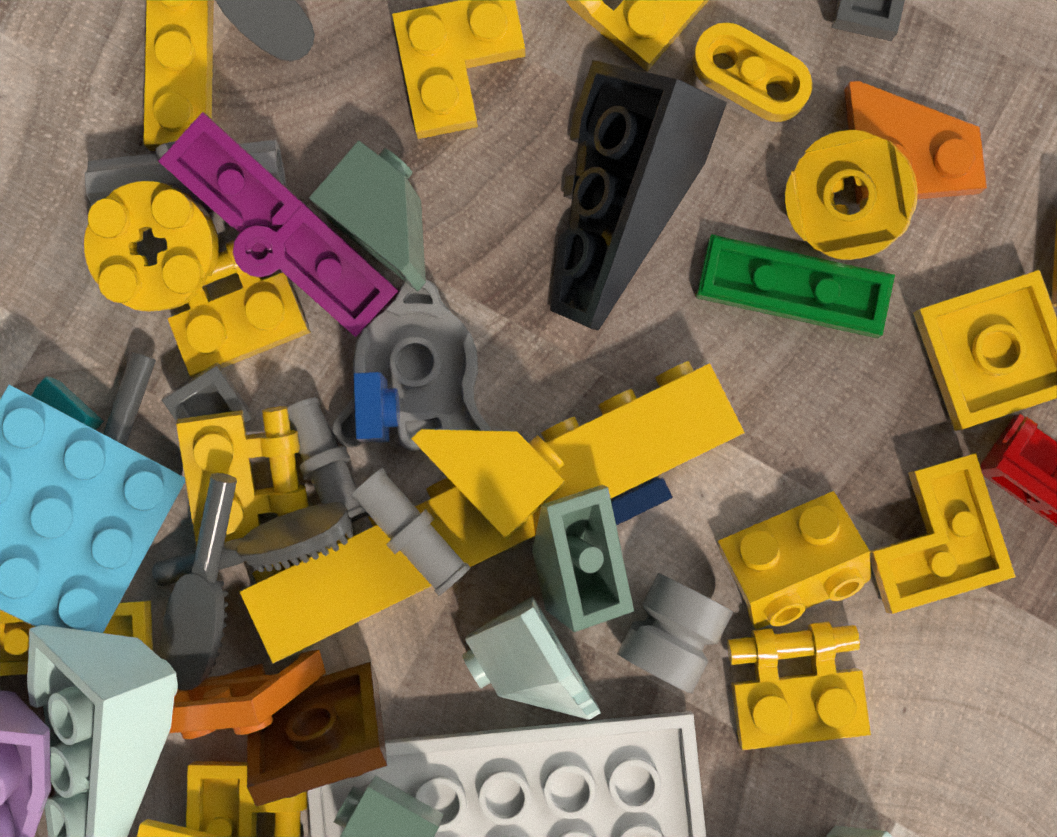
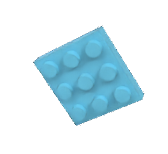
[0,385,185,633]

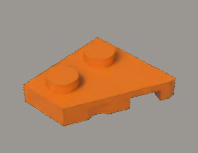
[844,81,987,205]
[169,650,326,739]

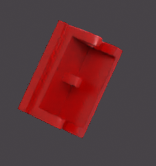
[980,414,1057,527]

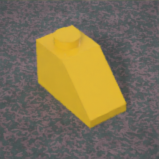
[411,429,564,539]

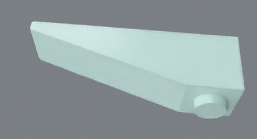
[27,625,178,837]

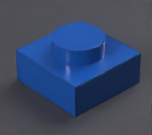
[354,372,400,444]

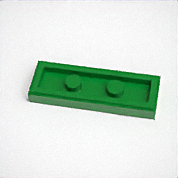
[696,234,895,339]

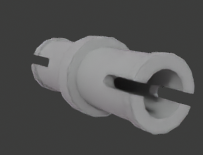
[288,397,368,523]
[350,468,471,596]

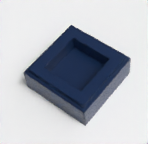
[611,476,673,526]

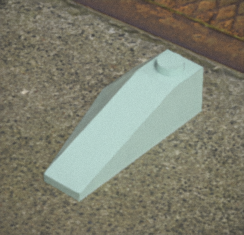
[462,596,601,720]

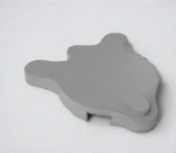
[332,279,491,451]

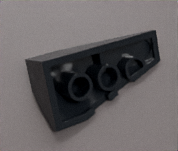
[550,60,727,331]

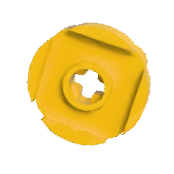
[785,130,918,260]
[84,181,219,311]

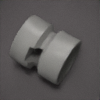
[617,573,733,694]

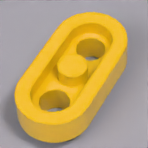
[693,23,812,122]

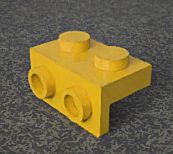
[718,491,871,629]

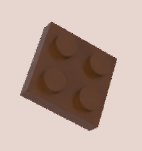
[247,661,388,807]

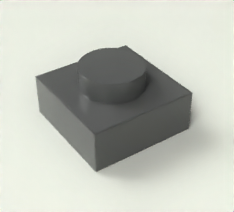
[831,0,905,42]
[162,362,253,423]

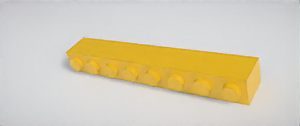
[240,361,745,663]

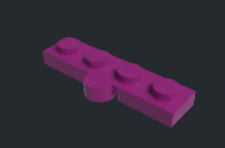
[158,112,398,337]

